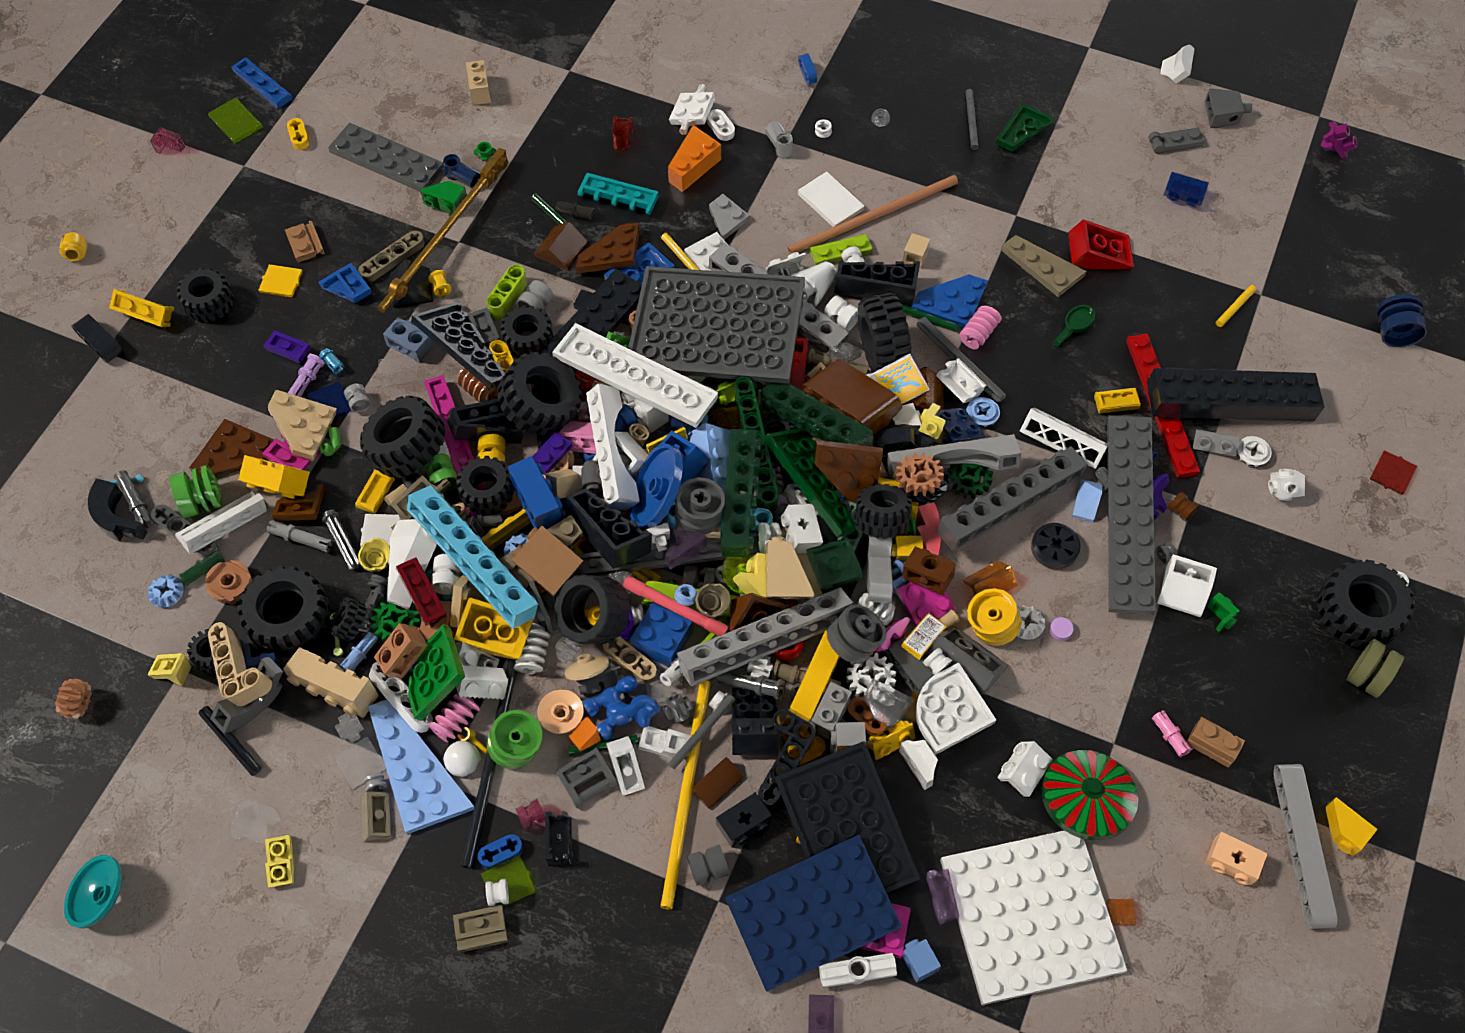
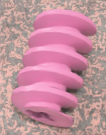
[960,306,1002,349]
[429,694,480,743]

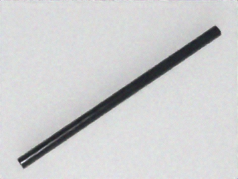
[461,658,518,869]

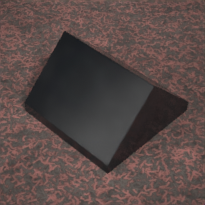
[390,259,433,308]

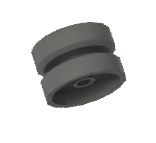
[674,477,725,535]
[827,604,887,664]

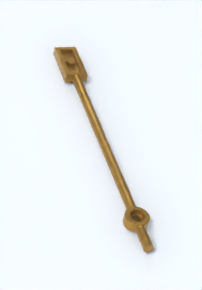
[377,148,508,313]

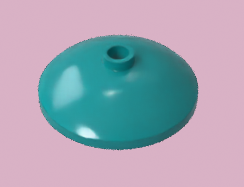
[64,855,122,929]

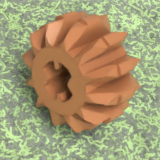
[55,679,92,719]

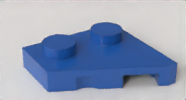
[318,263,372,303]

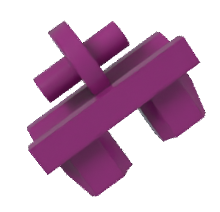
[1321,121,1357,158]

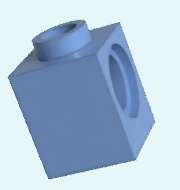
[902,939,941,983]

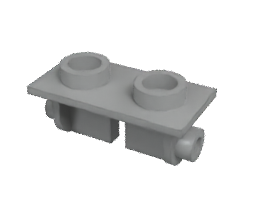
[1193,429,1240,456]

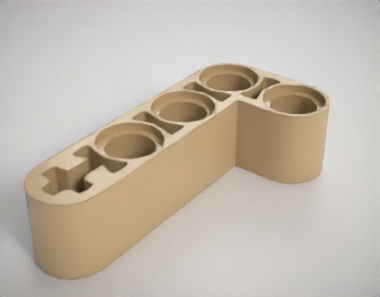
[208,622,272,706]

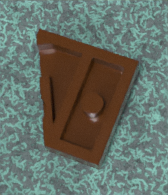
[272,484,325,521]

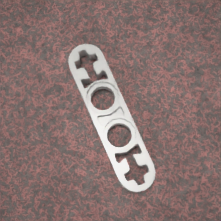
[369,662,433,733]

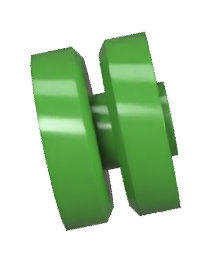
[487,710,542,769]

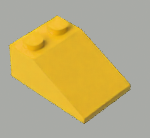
[454,597,534,660]

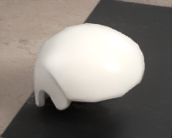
[443,741,481,777]

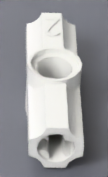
[819,953,897,988]

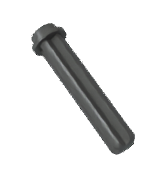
[322,510,361,570]

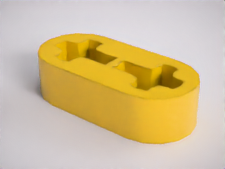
[287,118,309,150]

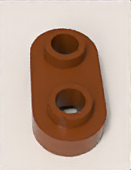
[848,697,888,737]

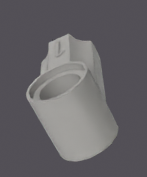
[765,120,793,158]

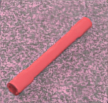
[622,575,729,636]

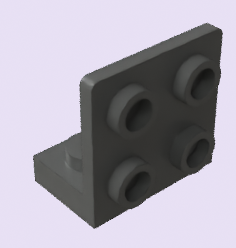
[527,580,561,636]

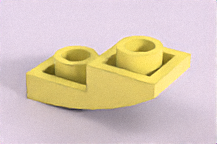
[265,835,294,888]

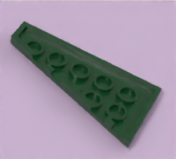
[763,426,856,538]

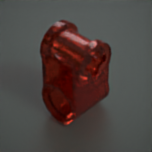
[612,116,634,151]

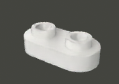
[707,109,735,141]

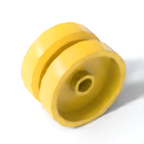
[967,588,1022,646]

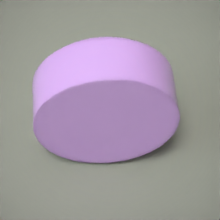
[1050,617,1073,641]

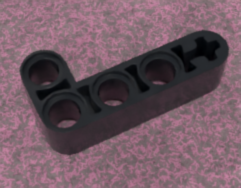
[758,707,817,805]

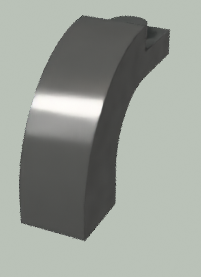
[210,657,283,734]

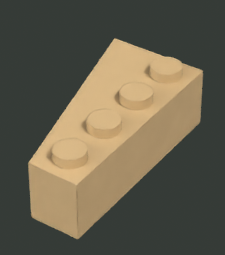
[283,647,379,718]

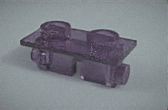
[926,869,960,924]

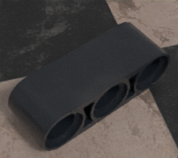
[71,314,124,363]

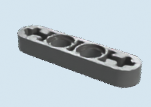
[151,505,220,560]

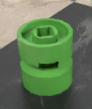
[424,453,458,493]

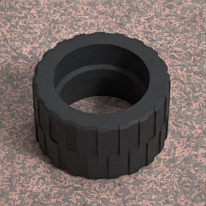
[554,574,630,644]

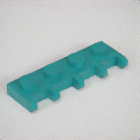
[578,173,659,215]

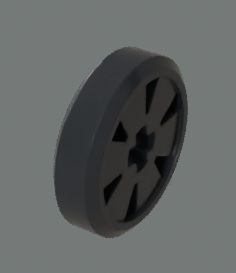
[1031,523,1081,569]

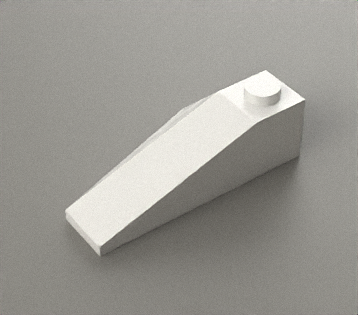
[387,519,437,610]

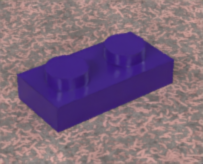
[264,330,311,364]
[532,432,573,476]

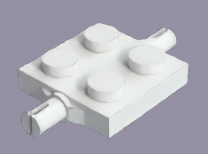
[669,84,716,135]

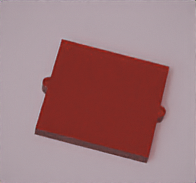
[1370,450,1417,495]

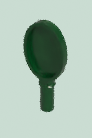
[1053,305,1095,347]

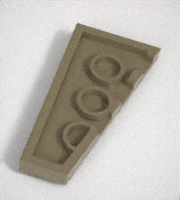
[1001,235,1086,297]
[498,515,584,590]

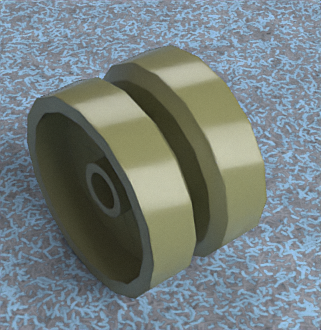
[1346,639,1405,698]

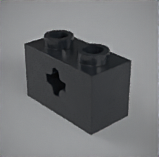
[716,792,772,848]

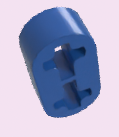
[798,54,817,85]
[478,834,523,870]

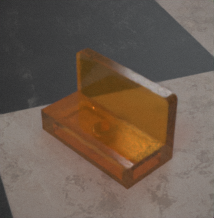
[963,561,1018,596]

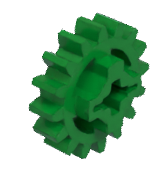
[371,602,421,643]

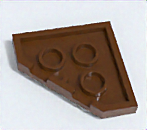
[576,222,641,274]
[189,419,274,477]
[815,440,883,504]

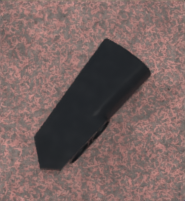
[831,424,935,456]

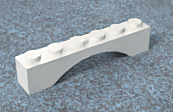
[586,384,640,511]

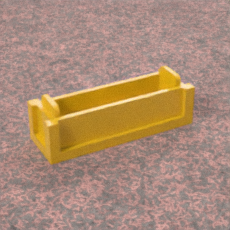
[109,289,174,327]

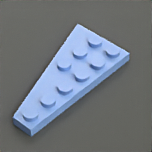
[368,700,474,834]

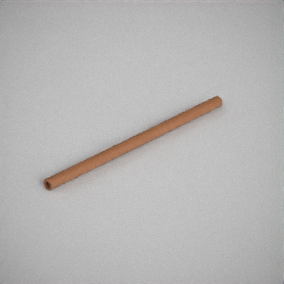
[787,175,958,254]

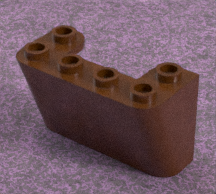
[802,359,902,444]

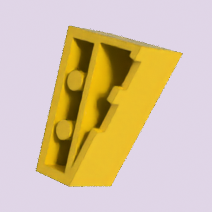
[238,455,310,499]

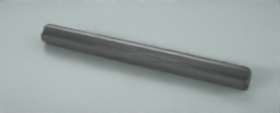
[917,317,1006,403]

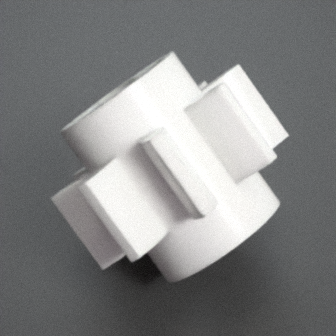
[747,656,774,679]

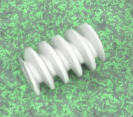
[514,623,551,674]

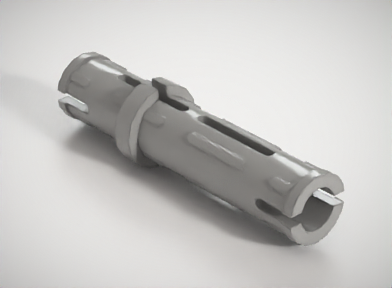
[267,520,333,553]

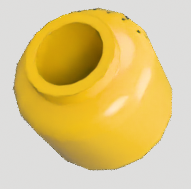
[59,232,88,262]

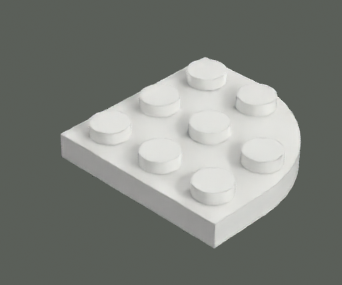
[916,662,996,755]

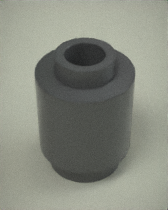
[581,460,603,494]

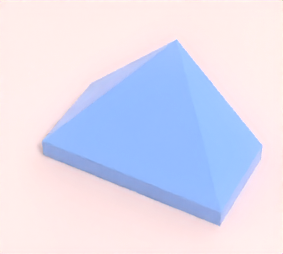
[1072,479,1102,522]

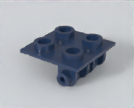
[937,408,986,445]

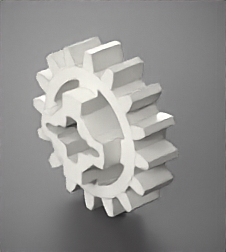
[846,653,896,702]

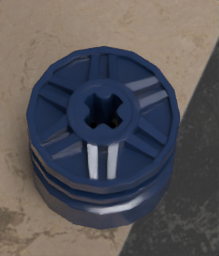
[1377,294,1428,347]

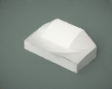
[1160,44,1194,84]
[899,740,938,790]

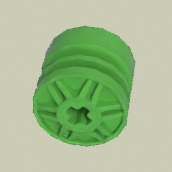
[169,465,222,519]

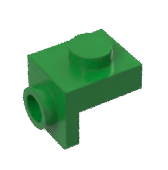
[1207,592,1240,632]

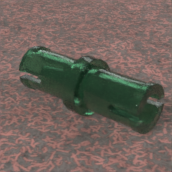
[179,550,225,586]

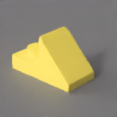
[733,553,766,597]
[148,653,191,686]

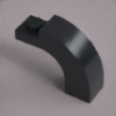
[88,478,147,542]

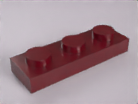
[396,557,446,626]

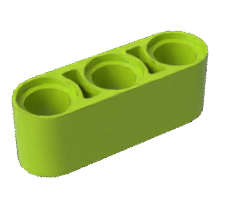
[486,264,527,320]

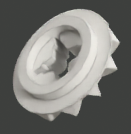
[1237,436,1272,467]
[1017,605,1045,640]

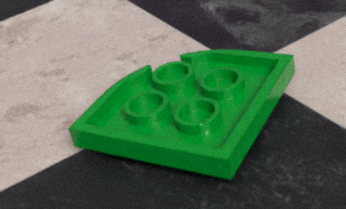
[408,624,465,721]

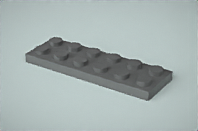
[328,122,444,191]

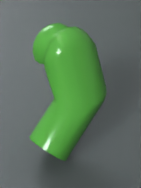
[320,427,341,456]

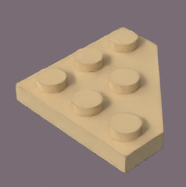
[268,390,336,461]

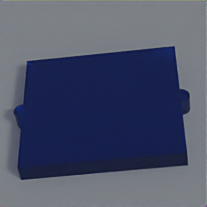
[307,382,351,419]

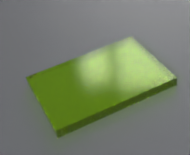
[208,97,262,144]

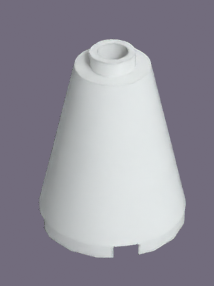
[791,262,837,307]

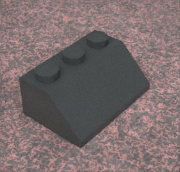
[925,625,1008,696]

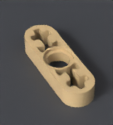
[603,636,657,684]

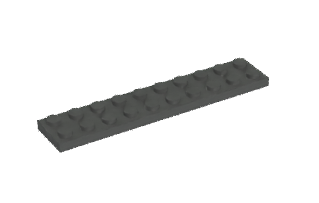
[1107,416,1156,615]

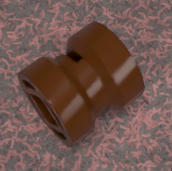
[1168,492,1199,522]

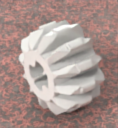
[858,593,896,626]

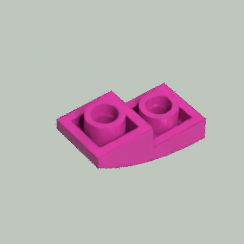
[873,617,910,653]

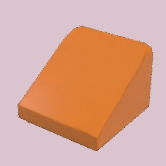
[569,717,601,752]

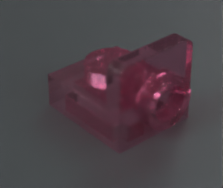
[150,127,185,154]

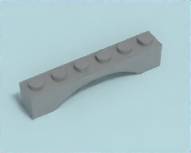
[887,434,1021,480]

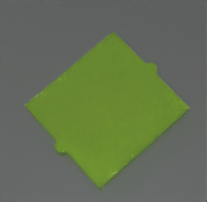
[481,855,535,907]

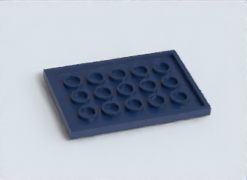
[725,835,902,992]

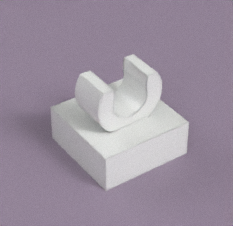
[646,523,670,552]

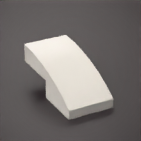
[638,726,691,757]

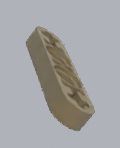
[358,231,425,283]

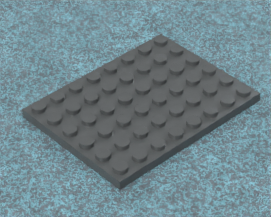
[628,266,805,384]

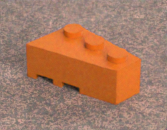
[668,125,721,192]

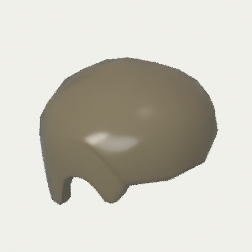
[695,583,731,617]

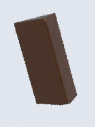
[692,757,743,809]

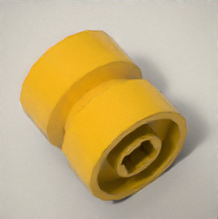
[477,434,506,463]

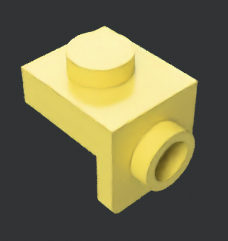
[919,403,946,439]

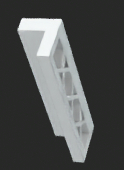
[1020,408,1108,469]
[175,491,267,554]

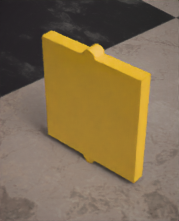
[259,264,303,297]

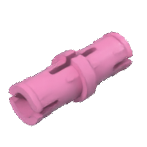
[1152,710,1192,757]

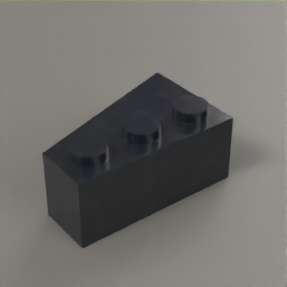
[447,399,525,444]

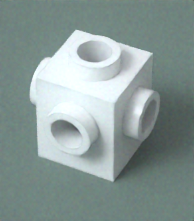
[1268,468,1305,501]

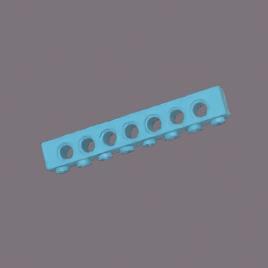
[407,485,538,629]

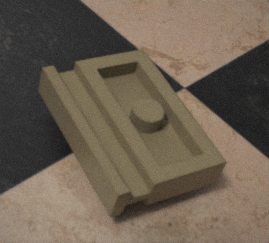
[453,905,508,953]

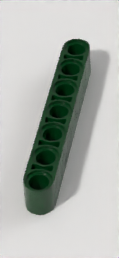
[735,377,778,513]

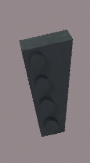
[834,261,921,306]
[566,488,652,569]

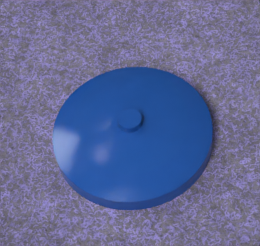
[629,443,683,529]

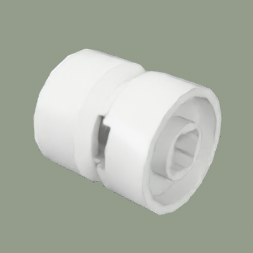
[823,295,858,332]
[431,554,462,595]

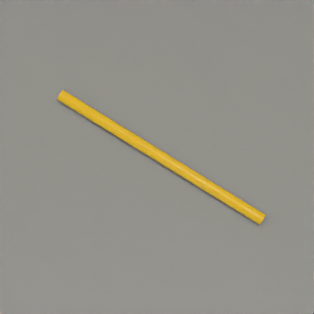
[660,680,711,910]

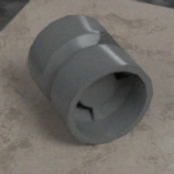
[687,845,729,886]

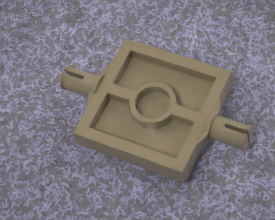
[390,475,452,530]

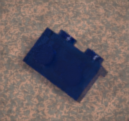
[1163,172,1209,207]

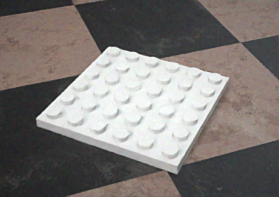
[940,831,1127,1005]

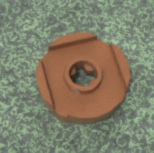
[206,560,253,605]

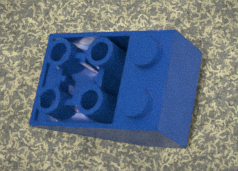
[659,430,709,501]

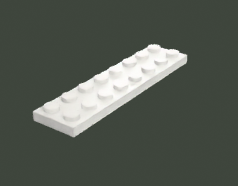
[552,323,718,428]

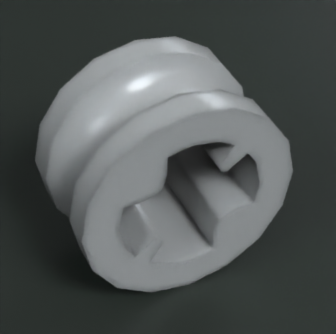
[363,773,387,792]

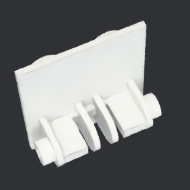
[766,252,806,276]

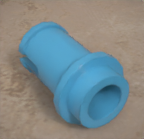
[319,348,344,374]

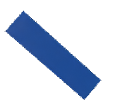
[232,57,292,109]

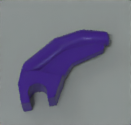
[1153,473,1169,520]

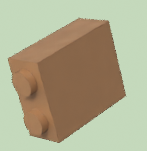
[512,526,583,596]

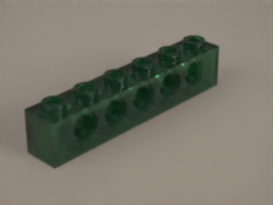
[760,382,874,447]
[721,429,762,557]

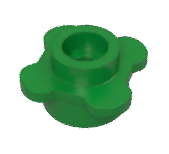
[474,142,496,161]

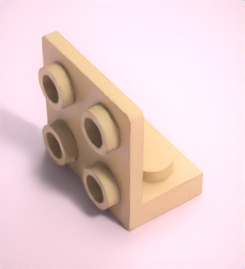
[450,575,489,628]

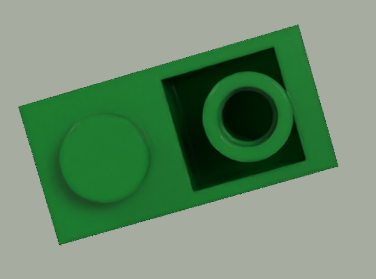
[420,181,467,214]

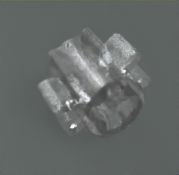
[555,636,583,664]
[335,712,364,743]

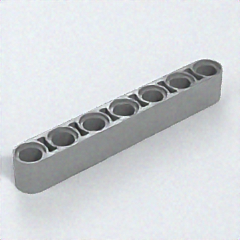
[1274,764,1337,929]

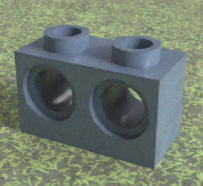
[383,317,434,363]

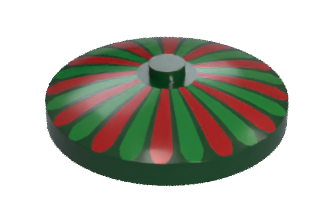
[1041,750,1138,841]

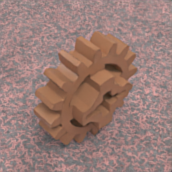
[896,452,944,496]

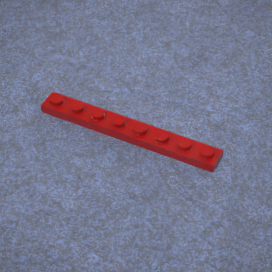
[1126,334,1200,479]

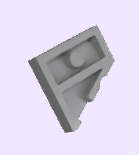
[709,194,750,240]

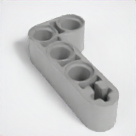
[867,535,892,603]

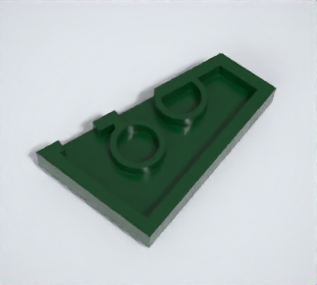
[996,103,1055,152]

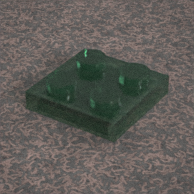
[806,538,864,591]

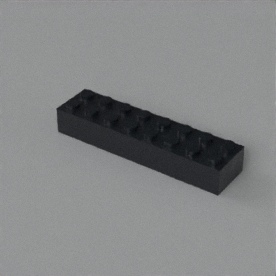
[1146,368,1325,421]

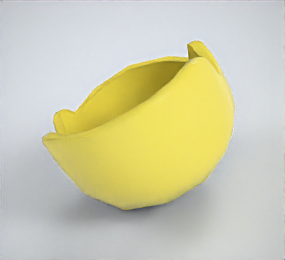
[358,537,390,573]

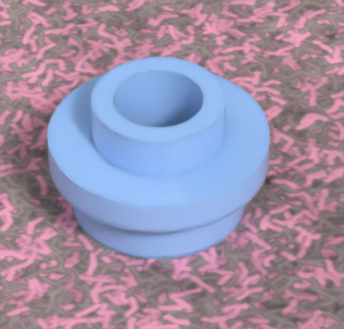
[674,584,697,606]

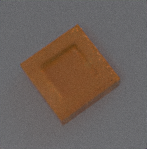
[1107,899,1136,926]

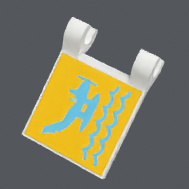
[867,354,930,404]

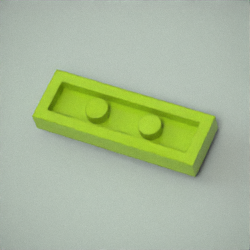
[810,234,872,265]

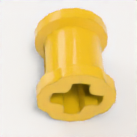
[428,270,451,297]

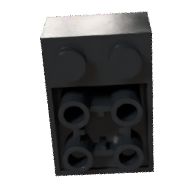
[732,688,779,755]

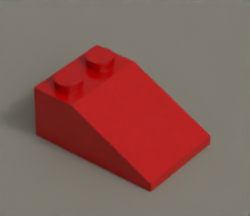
[1068,219,1134,269]

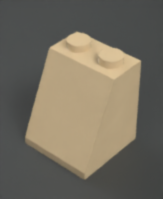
[765,537,814,600]

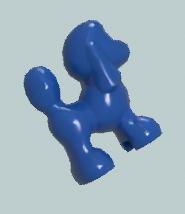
[582,676,660,740]

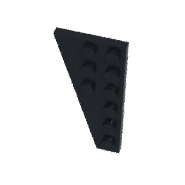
[411,301,505,389]

